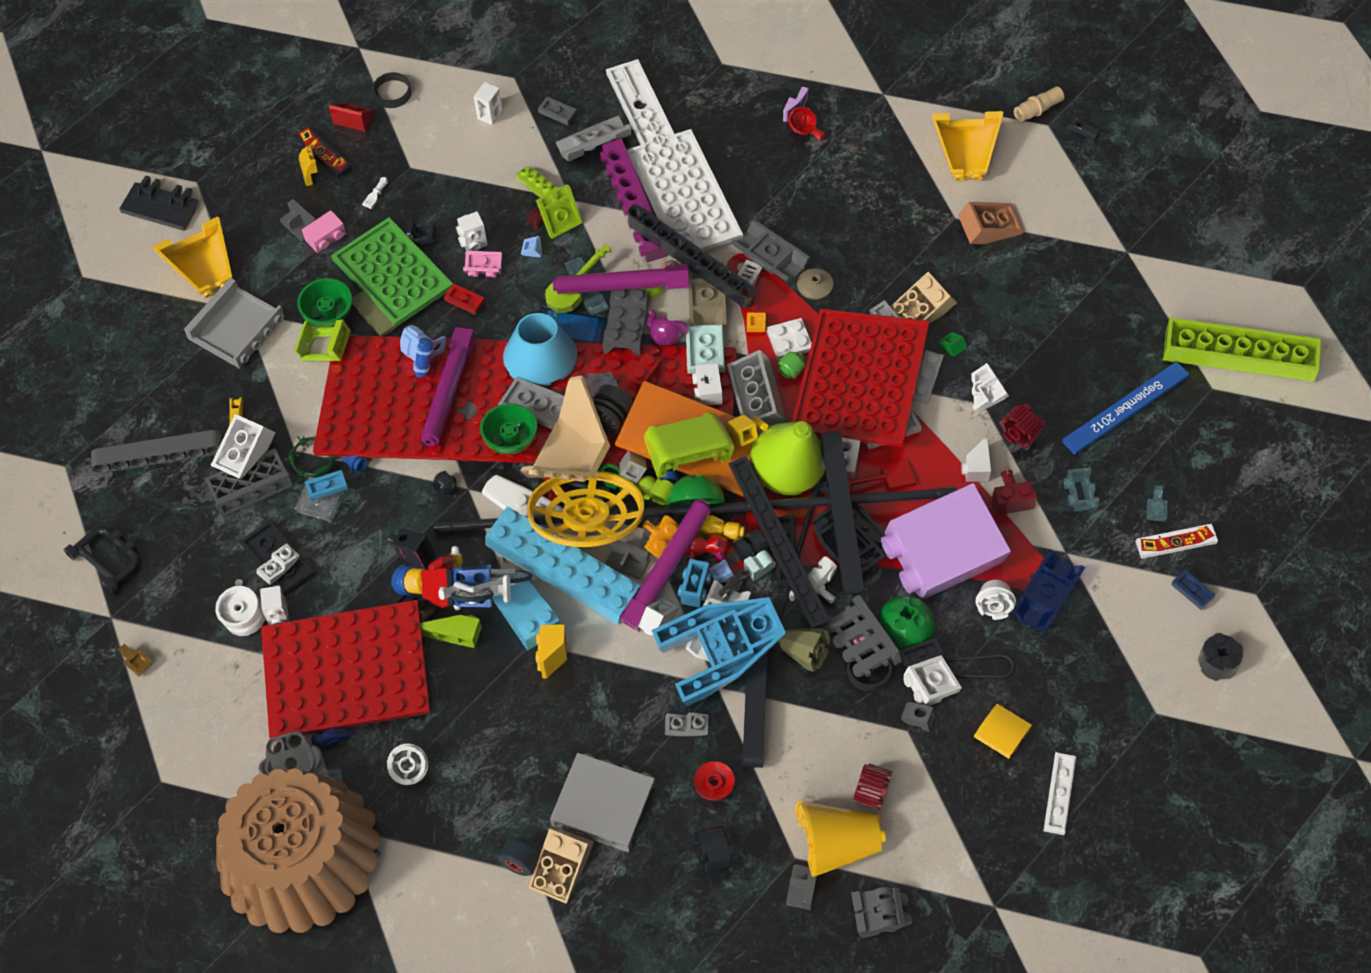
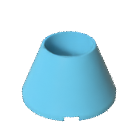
[503,313,577,386]

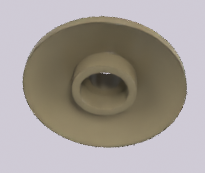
[797,268,833,300]

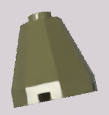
[779,628,831,672]

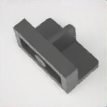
[280,199,316,241]
[605,540,650,579]
[786,864,817,910]

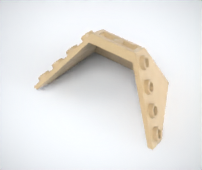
[521,375,610,482]

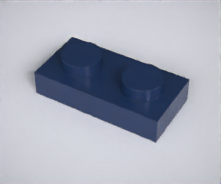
[1171,569,1216,610]

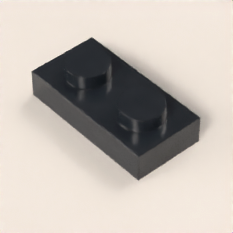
[899,637,944,670]

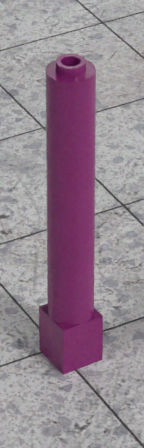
[553,264,689,294]
[421,327,475,446]
[619,500,711,632]

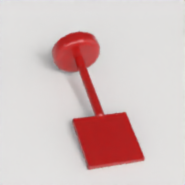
[847,460,917,495]

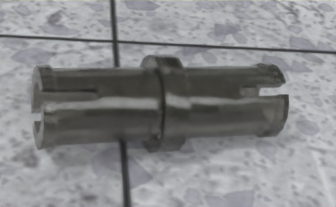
[719,567,750,601]

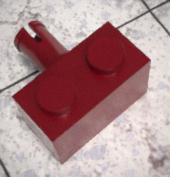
[991,470,1037,515]

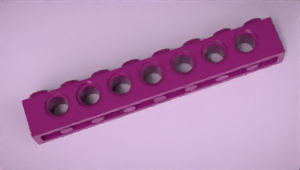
[600,139,667,263]

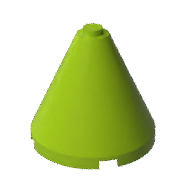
[750,421,825,495]

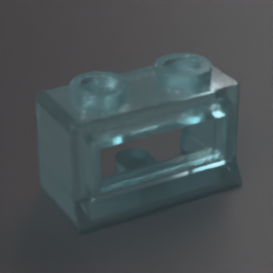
[1064,467,1099,511]

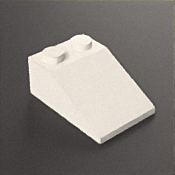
[211,414,275,479]

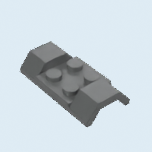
[731,220,810,282]

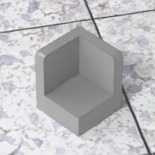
[619,451,647,483]

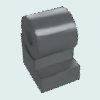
[901,702,935,732]

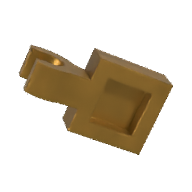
[119,644,153,677]

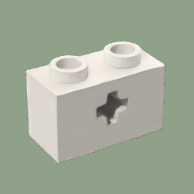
[692,363,722,406]

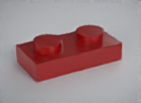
[444,284,485,315]
[626,352,662,388]

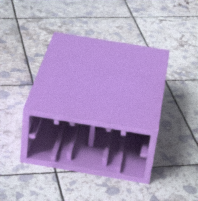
[881,483,1011,600]

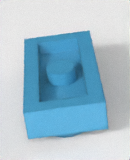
[305,470,348,501]

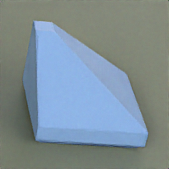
[521,236,542,257]
[709,560,736,583]

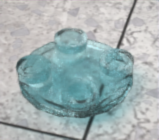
[584,372,618,400]

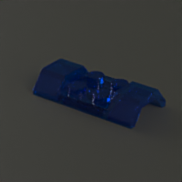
[1012,549,1085,631]

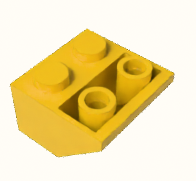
[536,625,567,678]

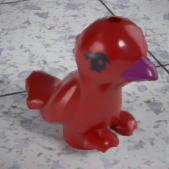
[684,533,729,561]

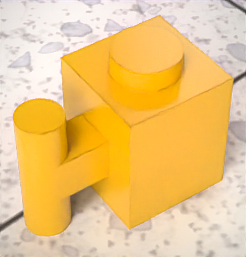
[728,415,768,446]

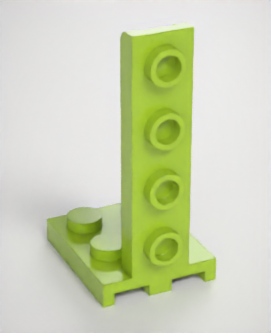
[515,166,583,239]

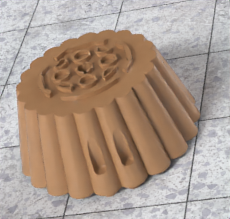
[216,768,380,933]

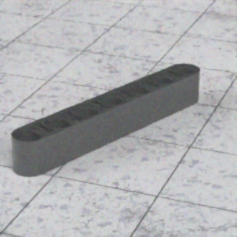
[91,430,222,473]

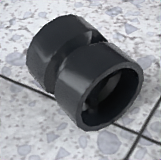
[732,528,769,563]

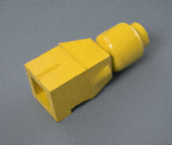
[697,515,745,540]

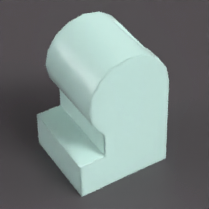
[744,550,776,581]

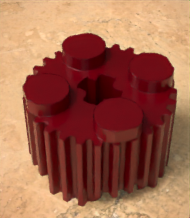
[999,403,1045,449]
[853,763,893,810]

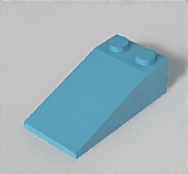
[492,575,560,651]

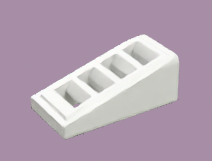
[738,260,763,286]

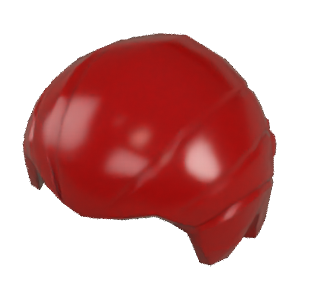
[788,106,826,141]

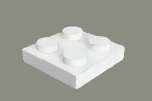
[766,318,812,361]

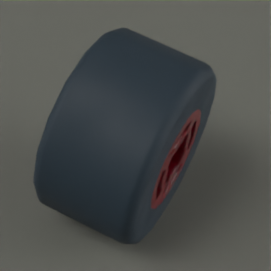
[498,839,539,876]

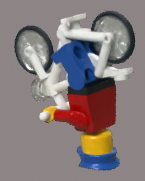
[392,546,533,610]

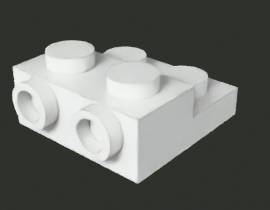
[904,655,962,706]

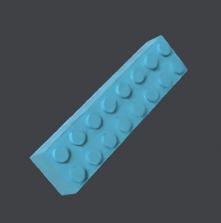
[485,506,640,625]

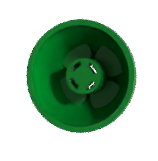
[297,278,352,328]
[480,403,537,455]
[667,475,725,507]
[877,595,935,650]

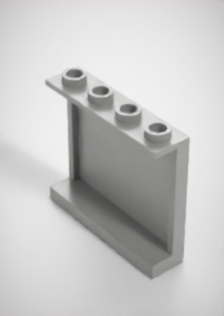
[184,278,285,368]
[550,753,655,852]

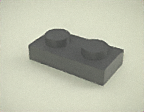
[538,97,577,125]

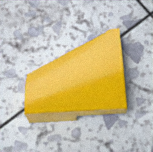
[299,146,317,186]

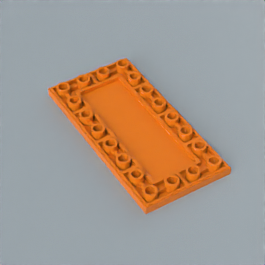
[615,381,765,497]

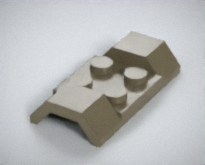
[688,262,727,327]

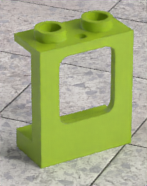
[294,320,351,361]

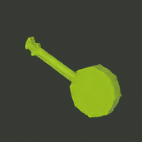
[545,244,612,314]

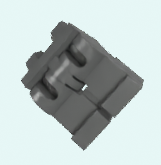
[851,887,912,938]

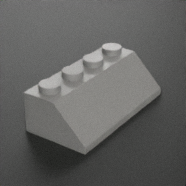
[727,350,786,426]

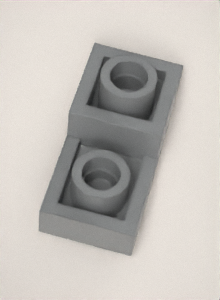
[665,712,708,736]

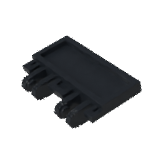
[119,176,199,231]

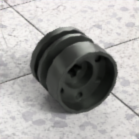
[593,384,634,435]

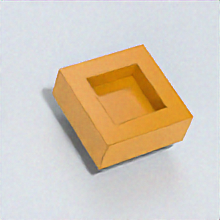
[747,312,766,332]

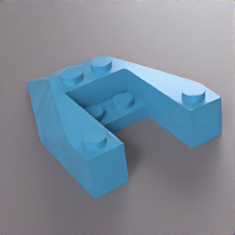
[651,597,786,707]

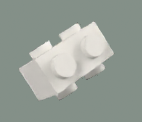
[456,212,488,251]

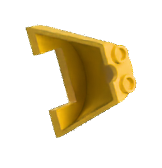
[932,111,1003,181]
[152,217,232,298]
[795,801,886,877]

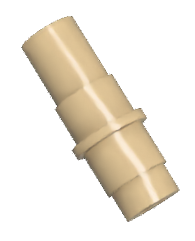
[1014,87,1064,122]

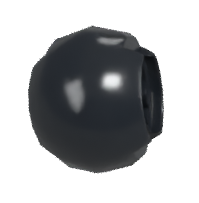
[433,471,457,495]

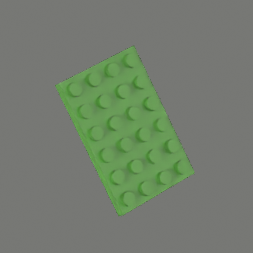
[331,218,453,327]

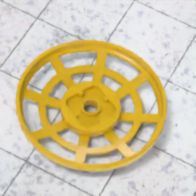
[527,471,644,547]

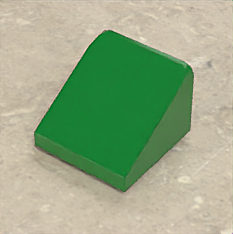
[939,332,967,357]

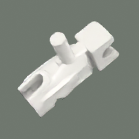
[789,556,837,604]

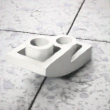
[257,544,300,585]

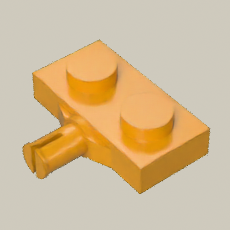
[643,516,679,559]

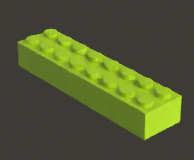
[1163,317,1321,382]

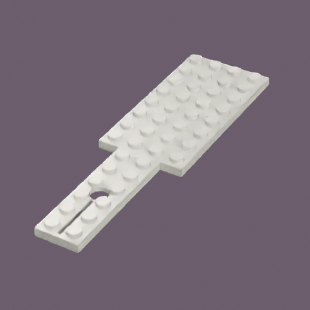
[606,59,743,261]

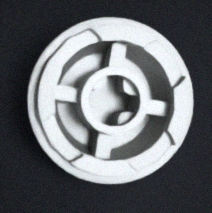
[976,580,1016,620]
[387,744,428,785]

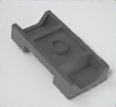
[603,289,648,356]

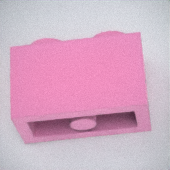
[302,211,346,253]

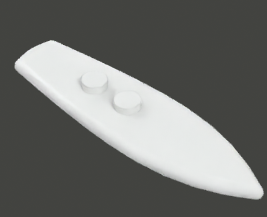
[482,475,589,540]

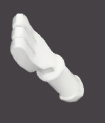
[362,177,388,209]

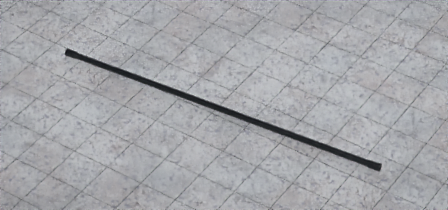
[434,487,957,533]

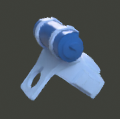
[400,325,446,378]

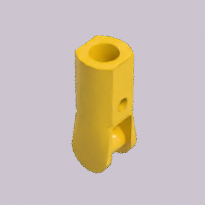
[229,397,244,426]

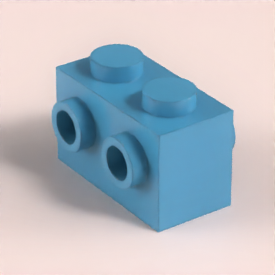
[678,559,712,608]

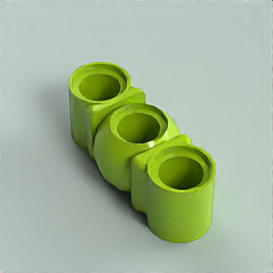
[619,475,674,505]

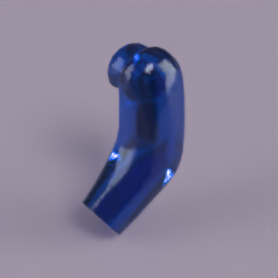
[311,728,350,748]

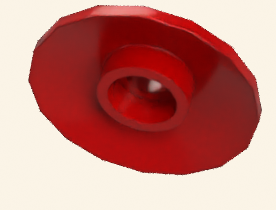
[694,762,735,801]

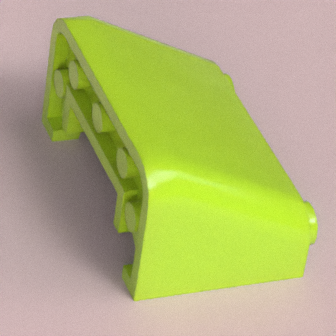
[644,412,734,478]

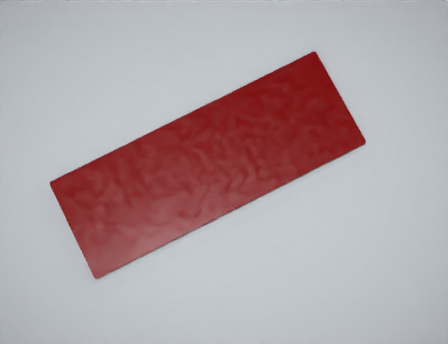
[313,335,737,467]

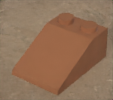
[958,202,1024,244]

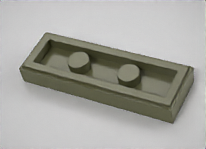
[352,291,397,336]

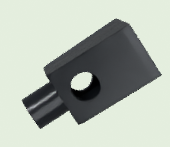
[387,529,436,569]

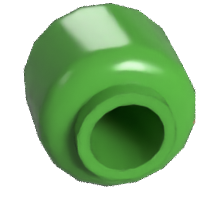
[778,351,806,379]

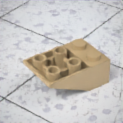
[890,272,957,324]
[528,826,594,903]

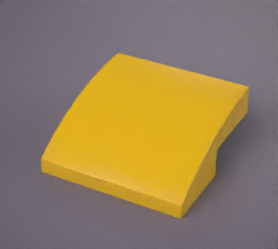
[974,704,1032,758]

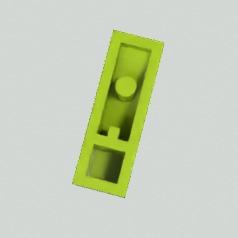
[420,615,482,648]

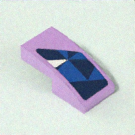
[783,87,808,122]

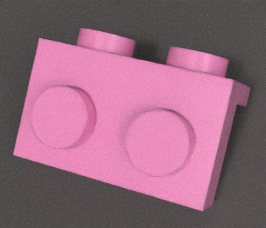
[463,251,503,277]

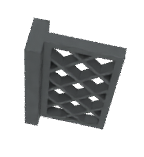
[205,448,293,517]

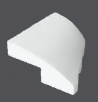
[971,364,1009,412]

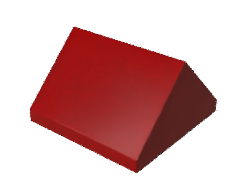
[329,102,375,132]

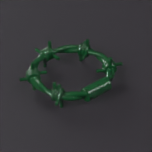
[284,436,337,480]

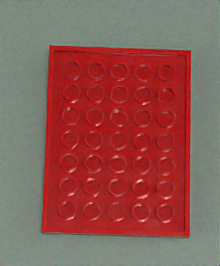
[792,309,930,447]
[261,600,431,739]

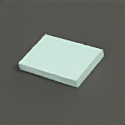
[686,325,725,373]

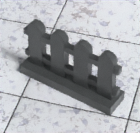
[823,595,902,677]

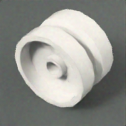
[216,586,266,636]

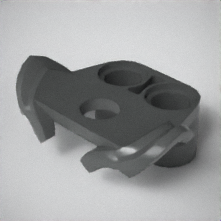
[259,732,322,775]

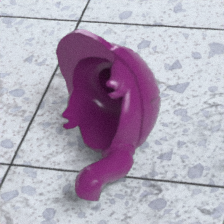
[647,310,688,346]

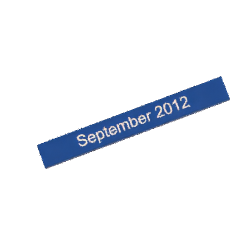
[1062,361,1189,455]

